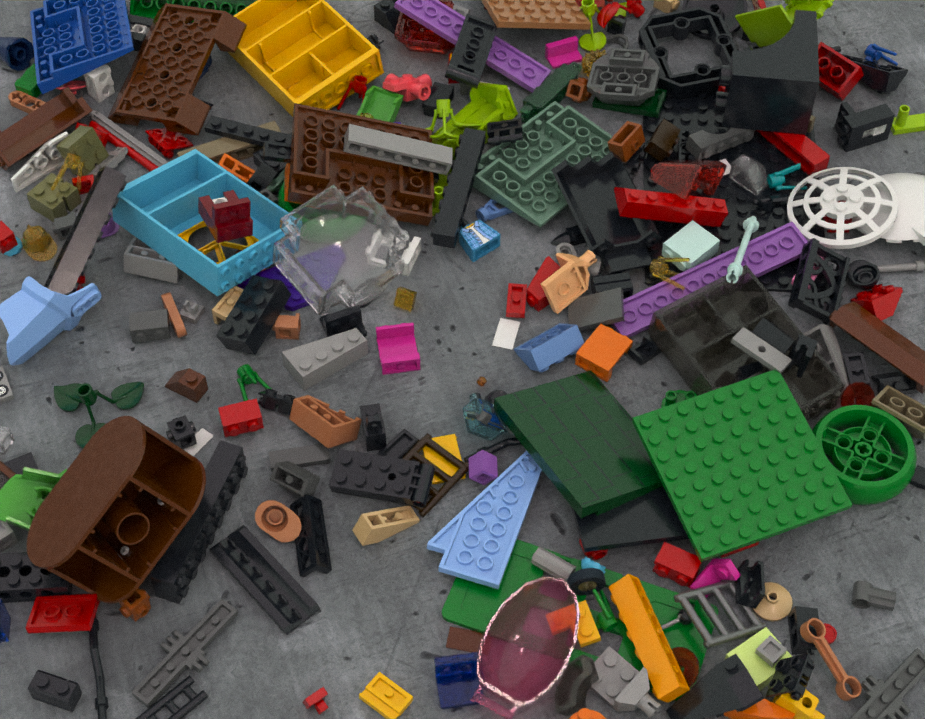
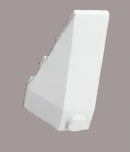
[11,132,69,193]

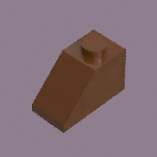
[165,368,208,403]

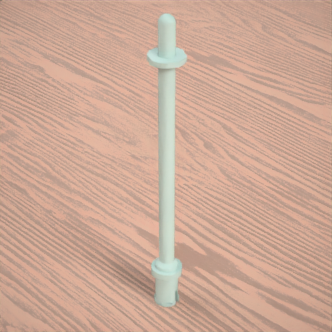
[726,216,759,284]

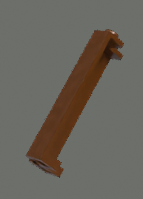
[0,87,93,170]
[829,301,925,394]

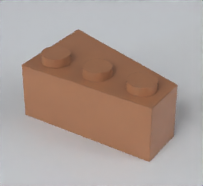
[289,395,362,448]

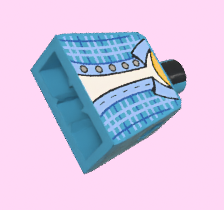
[459,220,501,262]

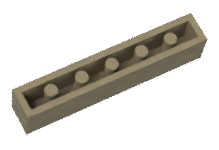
[177,121,282,163]

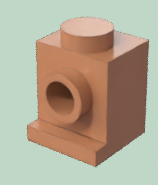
[272,313,301,340]

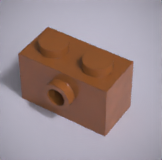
[607,121,645,163]

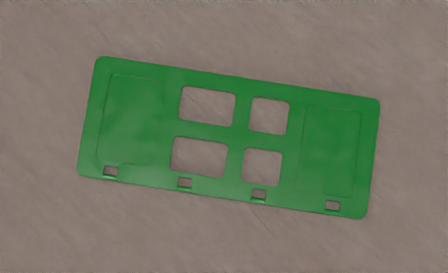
[442,539,718,701]

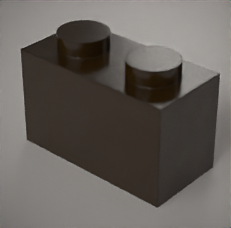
[643,119,681,162]

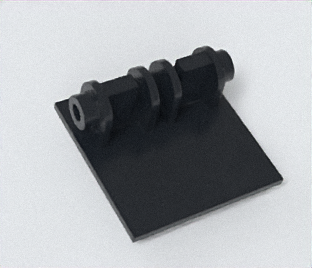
[765,653,814,701]

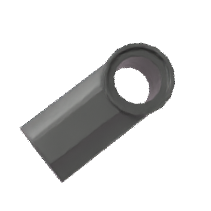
[852,581,896,611]

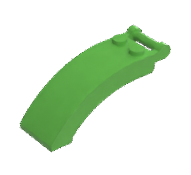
[357,85,404,122]

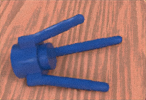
[864,43,898,66]

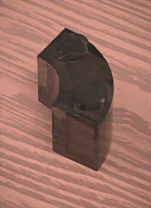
[555,655,599,716]

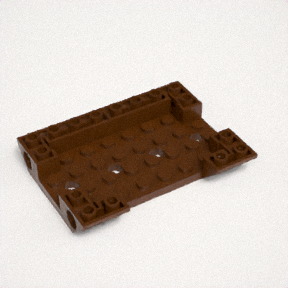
[107,3,247,136]

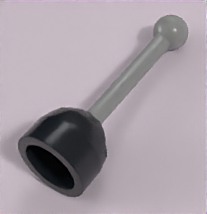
[661,608,692,630]

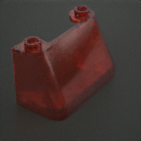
[649,160,727,200]

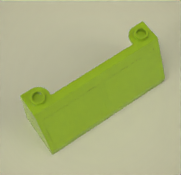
[432,82,518,172]

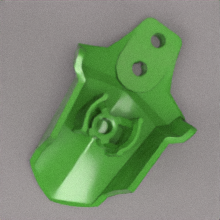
[0,467,67,531]

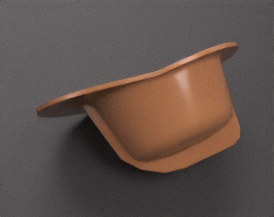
[255,500,301,542]

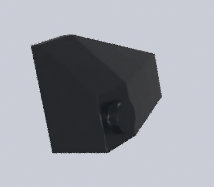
[842,54,908,94]
[666,654,764,719]

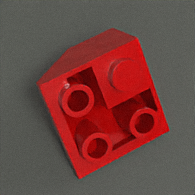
[850,284,903,321]

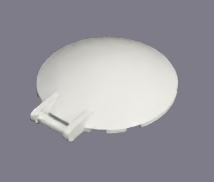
[852,173,925,246]

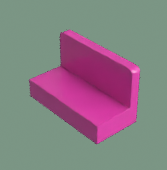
[545,36,583,69]

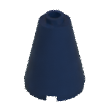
[0,37,34,71]

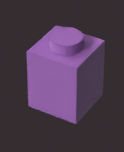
[469,450,498,485]

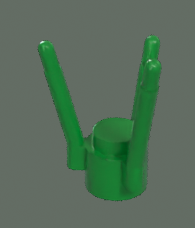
[237,364,271,401]
[569,589,618,633]

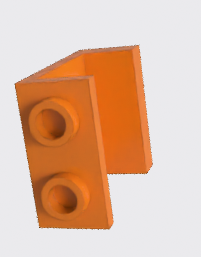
[575,323,633,382]

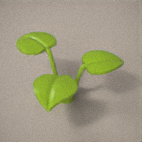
[579,0,627,52]
[425,99,483,139]

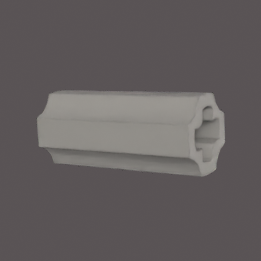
[531,547,576,584]

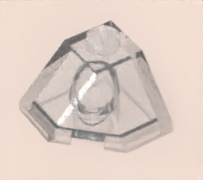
[729,154,768,196]

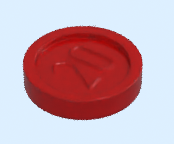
[823,623,837,644]

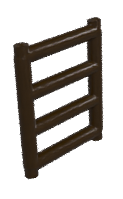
[391,433,469,517]

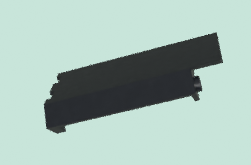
[551,151,662,274]

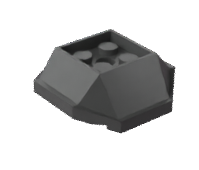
[587,48,660,106]

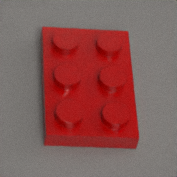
[26,594,100,633]

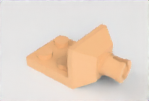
[541,250,597,314]

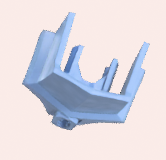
[0,276,102,366]

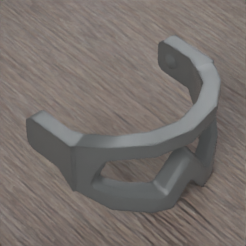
[606,34,629,49]

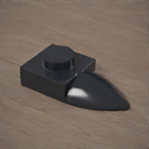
[551,225,586,246]

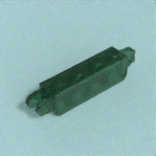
[520,62,582,123]

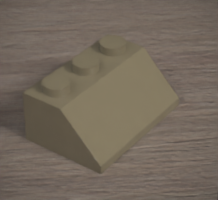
[871,385,925,440]

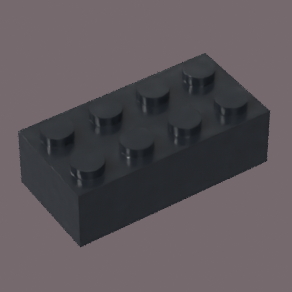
[216,275,291,355]

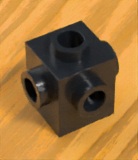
[166,415,197,449]

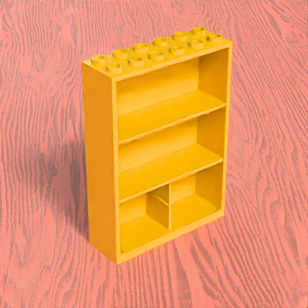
[228,0,384,117]

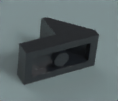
[246,161,278,192]

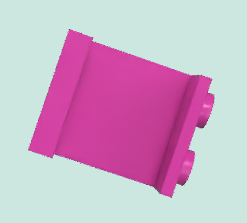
[376,322,421,375]

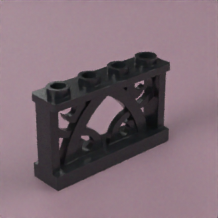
[788,238,850,325]

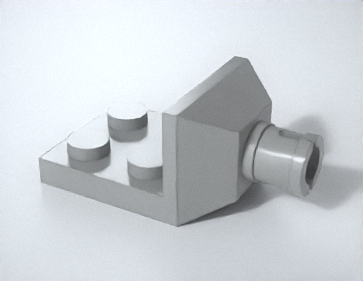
[580,646,661,718]

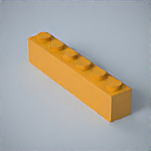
[609,574,690,703]

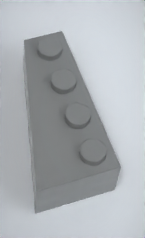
[282,328,368,391]

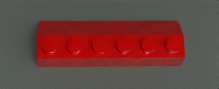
[614,187,728,227]

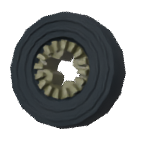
[567,568,606,596]

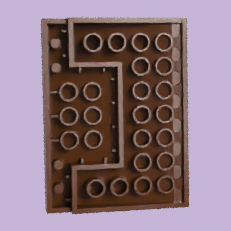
[288,103,434,226]

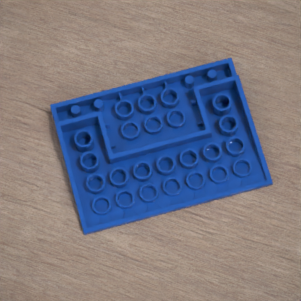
[30,0,134,95]

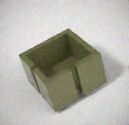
[56,125,109,176]
[27,173,81,222]

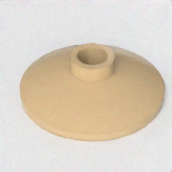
[752,582,793,621]

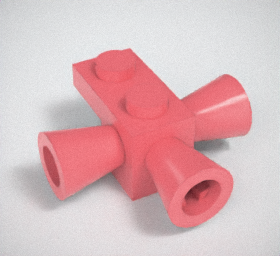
[383,73,432,102]

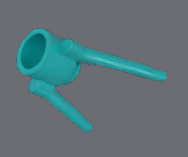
[767,163,808,191]

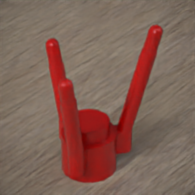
[337,75,367,110]

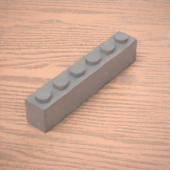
[343,124,453,175]

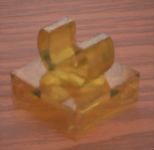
[394,286,417,311]

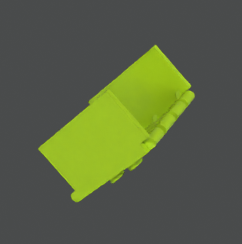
[735,0,834,47]

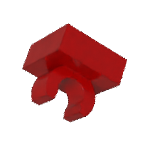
[303,687,328,714]

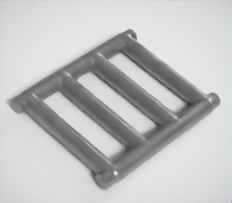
[674,580,767,648]

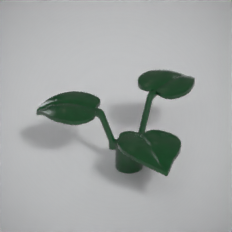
[54,382,144,449]

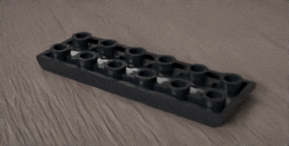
[209,525,320,635]

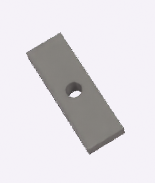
[731,327,792,373]

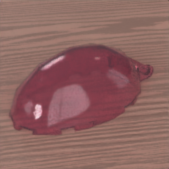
[470,576,580,719]

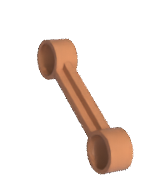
[800,618,862,701]

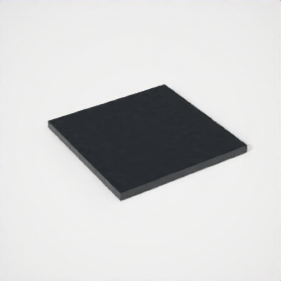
[570,486,689,552]

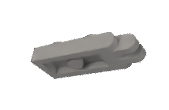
[88,147,128,180]

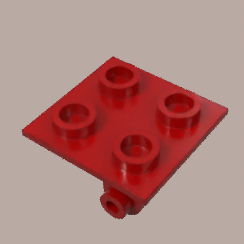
[145,127,193,159]

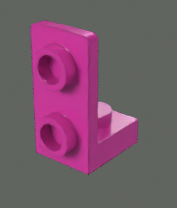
[690,558,741,598]

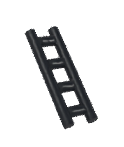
[136,675,208,719]

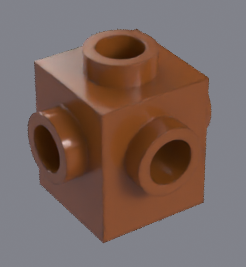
[565,77,592,103]
[119,588,151,622]

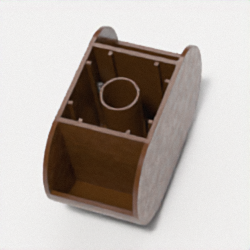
[27,416,206,604]

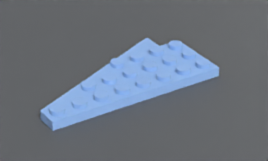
[427,451,543,590]

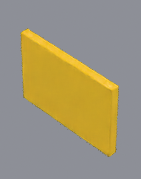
[423,434,466,485]

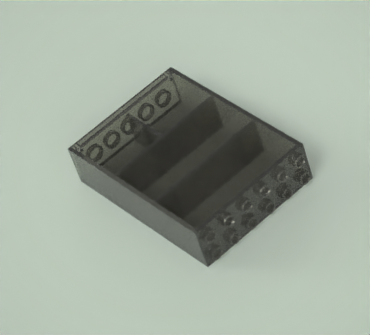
[647,265,845,420]

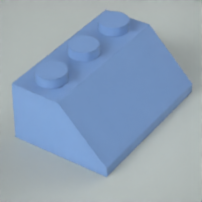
[514,323,585,372]

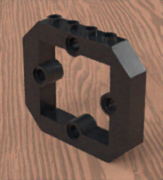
[638,7,738,98]

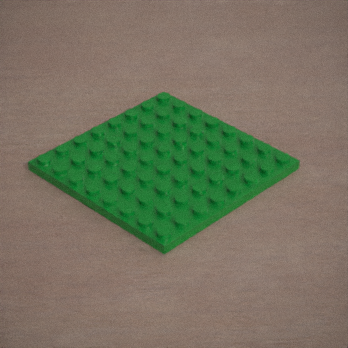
[632,370,852,562]

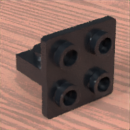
[319,305,367,337]

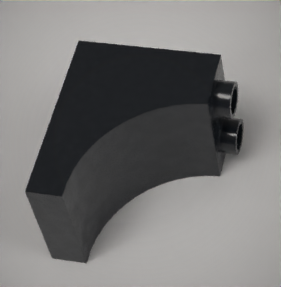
[714,10,819,134]

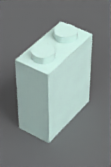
[661,220,720,271]

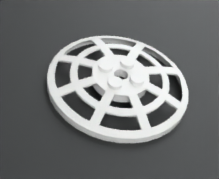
[787,167,898,249]

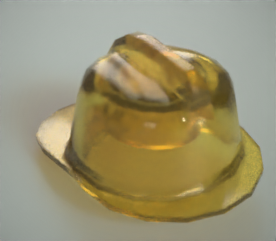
[21,224,57,262]

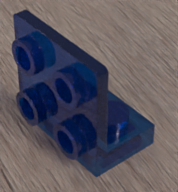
[434,652,484,709]

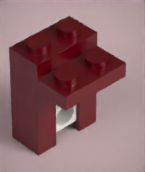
[198,190,253,243]

